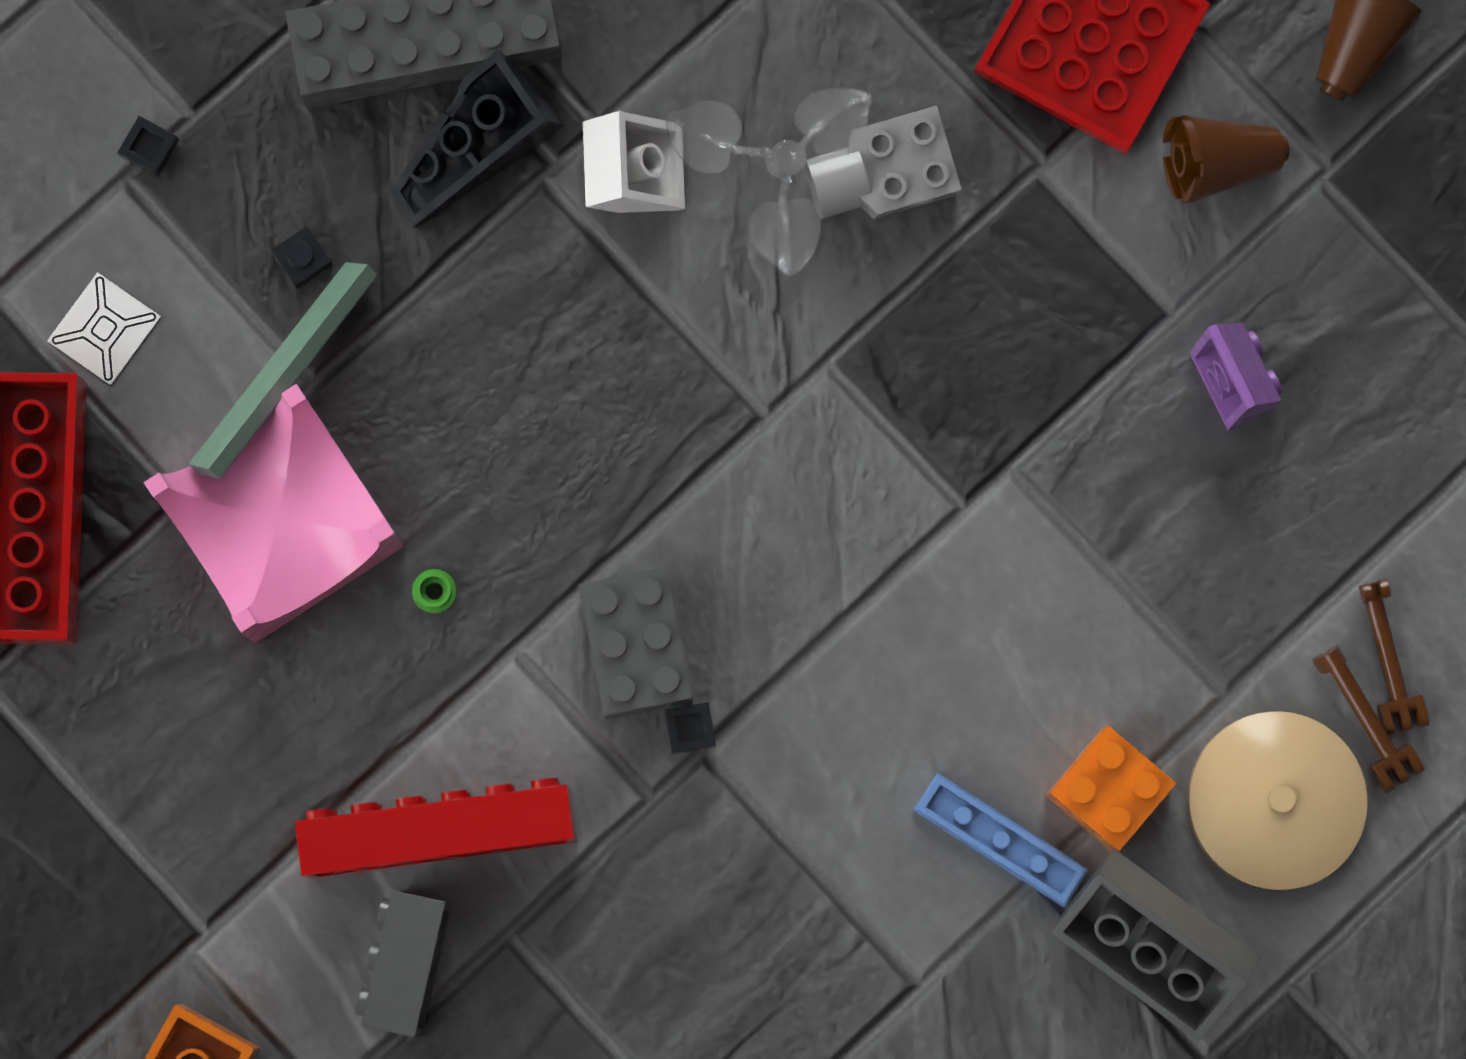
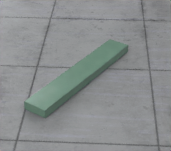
[188,262,377,479]

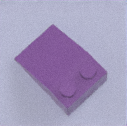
[1189,322,1283,430]

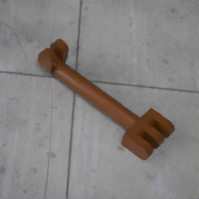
[1359,579,1429,735]
[1313,645,1425,793]

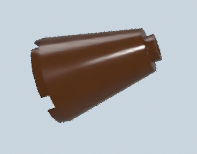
[1316,0,1422,102]
[1163,115,1290,203]

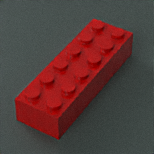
[0,372,87,645]
[295,778,577,878]

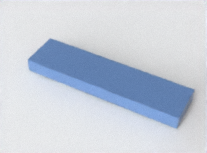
[913,773,1089,908]

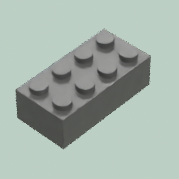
[1051,849,1261,1042]

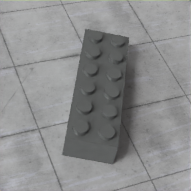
[285,0,562,109]

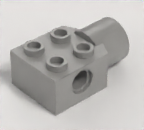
[804,105,962,220]

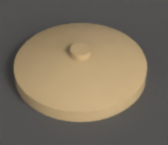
[1187,711,1368,890]

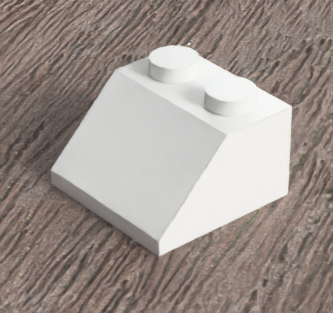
[583,111,685,213]

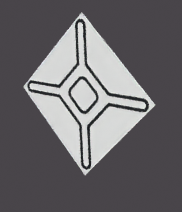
[47,272,161,385]

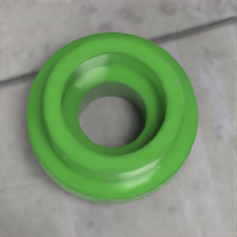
[412,569,457,614]

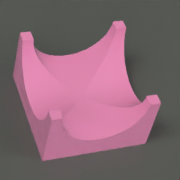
[144,384,404,644]

